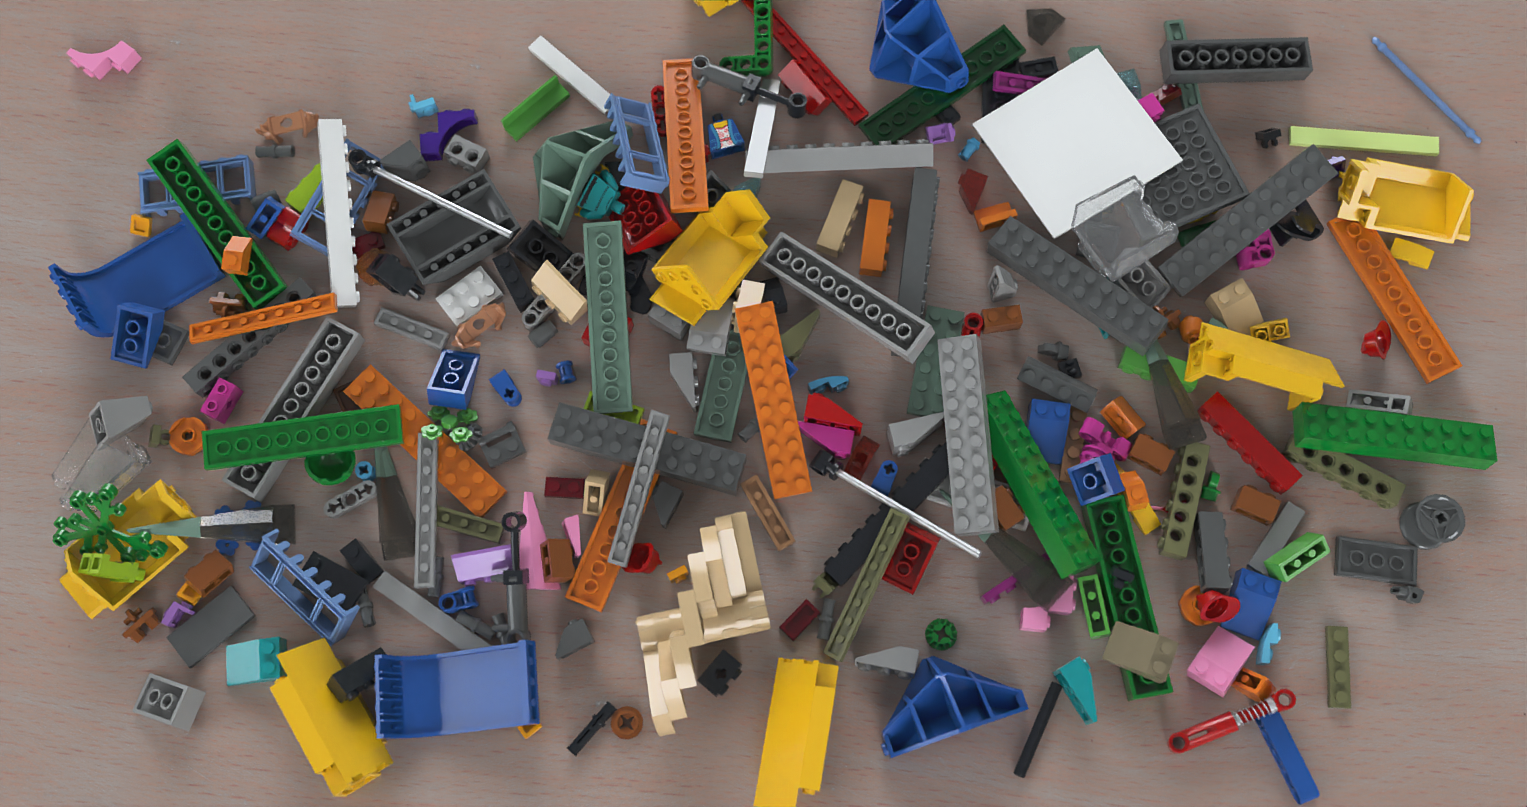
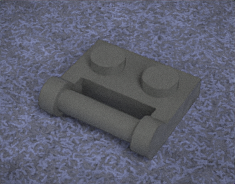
[479,421,527,469]

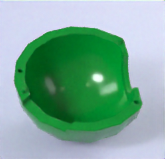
[304,451,356,486]

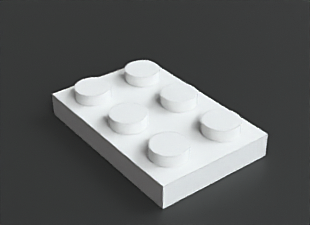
[435,265,503,327]

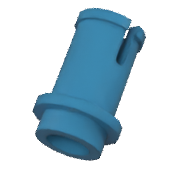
[958,137,980,162]

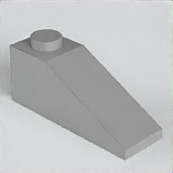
[987,265,1018,303]
[1346,389,1413,415]

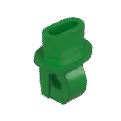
[1200,471,1221,502]

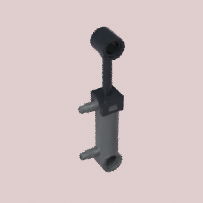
[691,55,807,119]
[490,511,531,644]

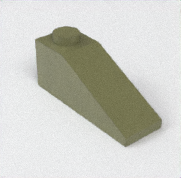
[780,309,820,363]

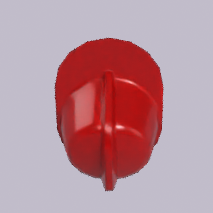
[1361,320,1391,360]
[622,543,663,574]
[1196,590,1240,622]

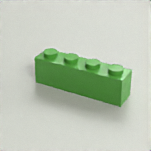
[1117,345,1198,393]

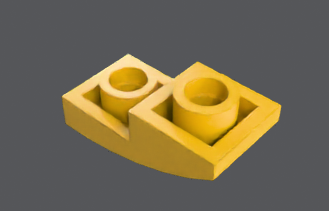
[1390,237,1435,269]
[1249,318,1290,342]

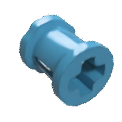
[355,461,376,481]

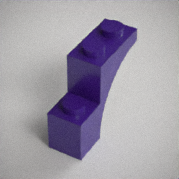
[420,109,478,162]

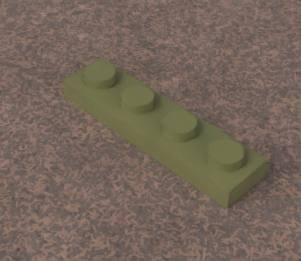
[437,505,504,544]
[1325,626,1351,709]

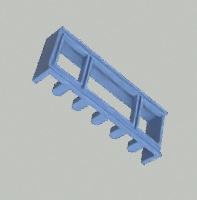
[604,93,670,194]
[290,138,385,257]
[137,155,256,217]
[249,529,360,646]

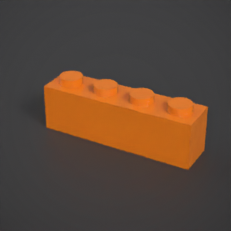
[859,199,894,277]

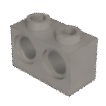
[444,134,490,174]

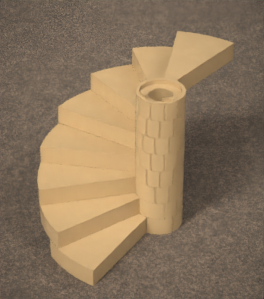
[635,511,771,736]

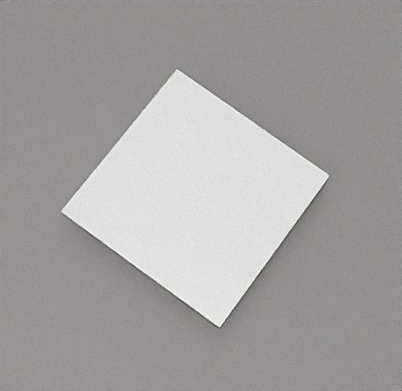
[973,48,1183,239]

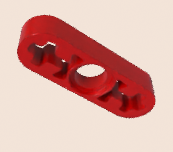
[651,86,667,137]

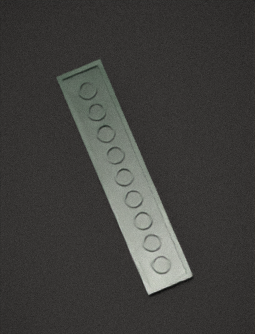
[583,221,633,414]

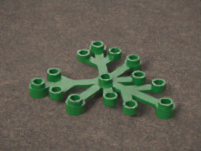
[52,483,168,562]

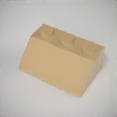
[531,260,588,325]

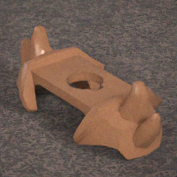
[255,109,319,145]
[451,302,506,349]

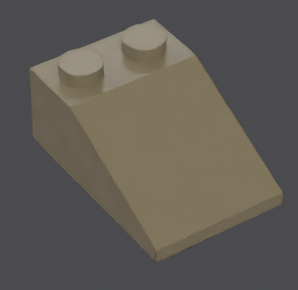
[1102,621,1179,684]

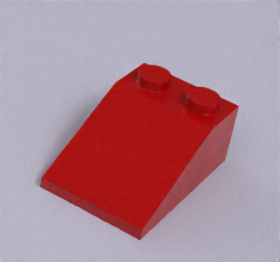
[804,393,863,437]
[882,522,941,595]

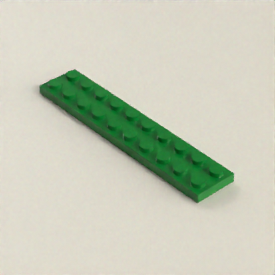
[202,404,404,471]

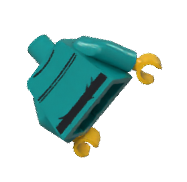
[574,164,625,220]

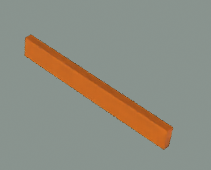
[189,292,338,344]

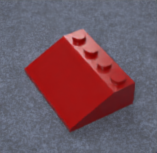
[608,172,683,255]

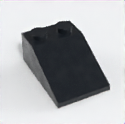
[507,220,574,273]
[292,551,369,611]

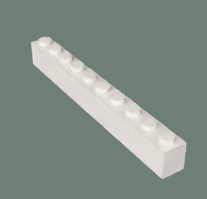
[317,119,360,308]

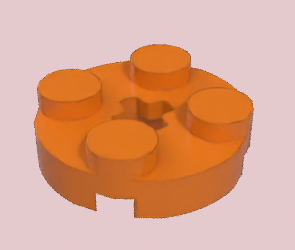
[169,417,208,456]
[1178,585,1213,626]

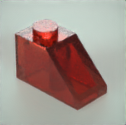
[958,168,988,215]
[844,435,880,481]

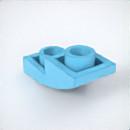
[1256,623,1281,665]

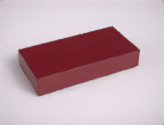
[779,599,821,642]

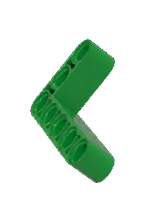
[719,0,773,77]

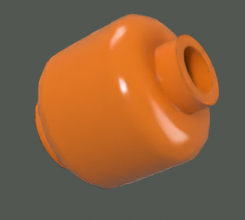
[1178,315,1203,344]

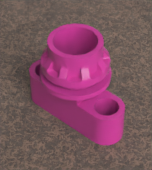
[1078,417,1133,464]

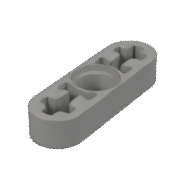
[324,480,378,519]

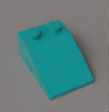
[226,637,287,686]
[1052,656,1097,725]

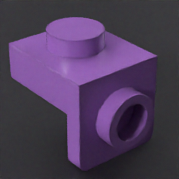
[925,123,956,145]
[161,601,197,628]

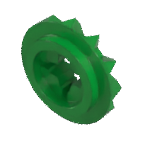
[925,618,957,651]

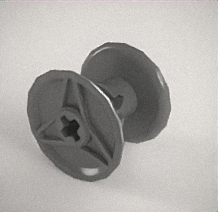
[1400,494,1465,550]

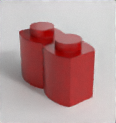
[266,206,309,251]

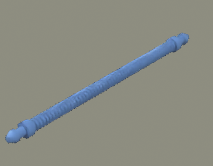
[1371,37,1482,144]

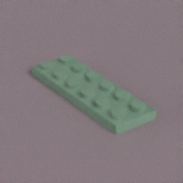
[906,305,965,417]
[693,328,747,443]

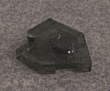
[1026,8,1065,46]

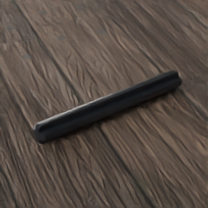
[1014,682,1062,778]

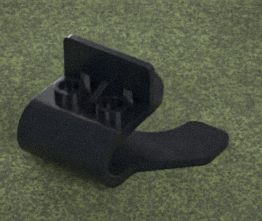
[1268,176,1324,247]
[579,248,653,315]

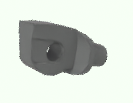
[1037,341,1069,361]
[1390,586,1424,604]

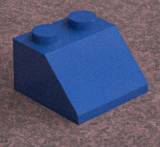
[1067,453,1125,506]

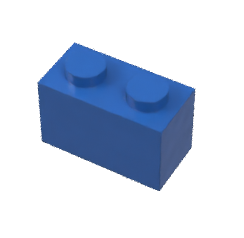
[245,196,286,239]

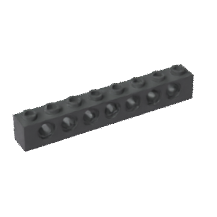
[182,277,317,398]

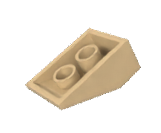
[1204,278,1264,336]

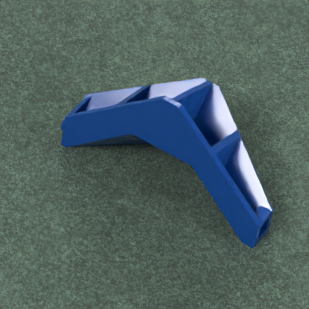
[869,0,969,93]
[881,656,1029,759]

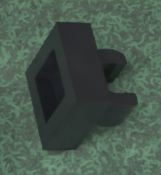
[1255,128,1282,149]
[1057,358,1082,379]
[1111,565,1135,589]

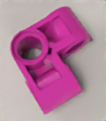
[1235,229,1275,271]

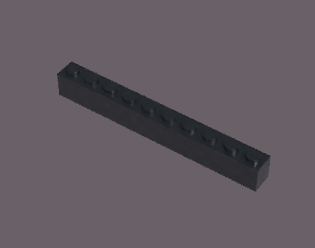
[824,438,949,587]

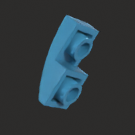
[808,376,849,395]

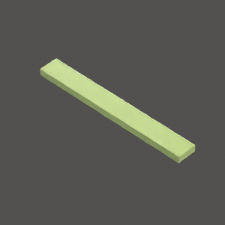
[1289,126,1439,157]

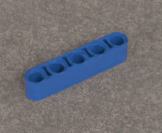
[1255,712,1320,805]

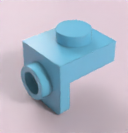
[408,94,439,118]

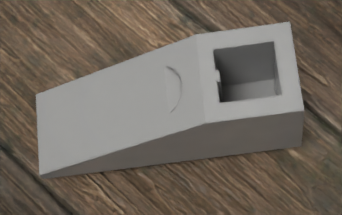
[669,352,700,412]
[855,646,919,680]

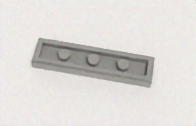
[374,307,450,351]
[1247,501,1305,576]

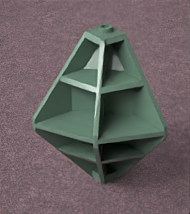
[533,121,633,240]

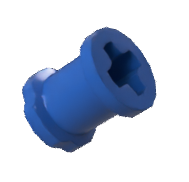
[556,360,577,384]

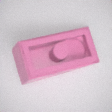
[562,515,581,559]

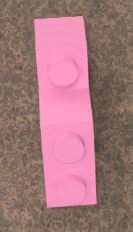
[66,40,142,80]
[1019,575,1077,633]

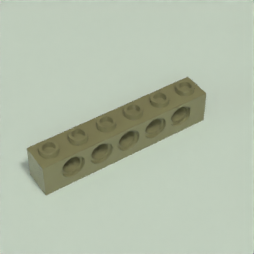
[1282,433,1406,509]
[1157,440,1211,561]

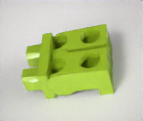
[78,553,146,583]

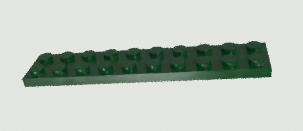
[859,24,1026,145]

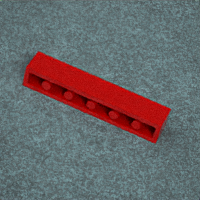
[1197,391,1303,495]

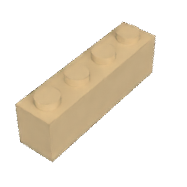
[816,179,865,258]

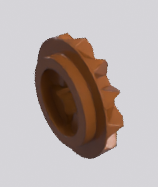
[611,706,643,739]

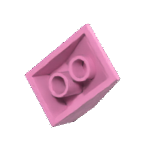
[1187,626,1255,698]

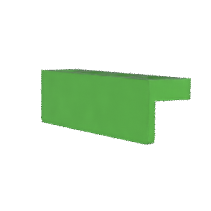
[501,75,570,142]

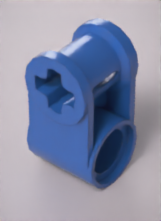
[489,369,522,407]
[871,460,898,496]
[438,586,479,614]

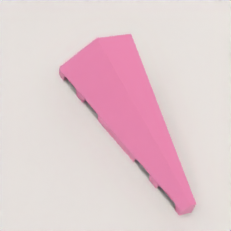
[519,492,561,590]

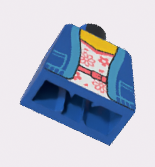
[708,113,745,160]

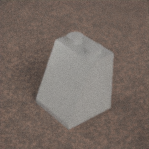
[89,396,153,450]

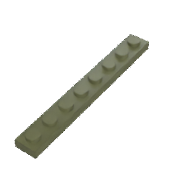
[823,508,910,662]

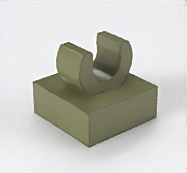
[148,424,169,448]
[812,572,839,598]

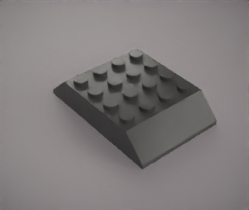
[386,169,521,285]

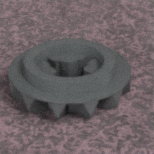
[456,423,482,451]

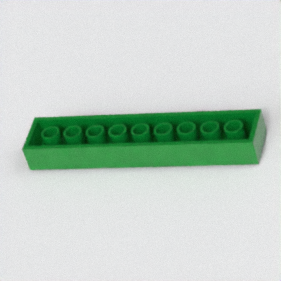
[146,139,288,310]
[986,390,1102,579]
[1292,402,1498,470]
[1081,494,1173,701]

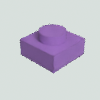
[536,369,559,387]

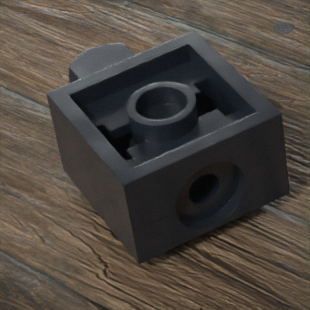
[365,253,426,301]

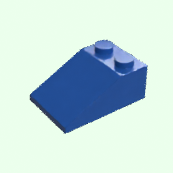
[111,302,165,369]
[427,349,480,410]
[1026,398,1071,465]
[1220,568,1282,641]

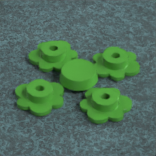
[421,406,478,443]

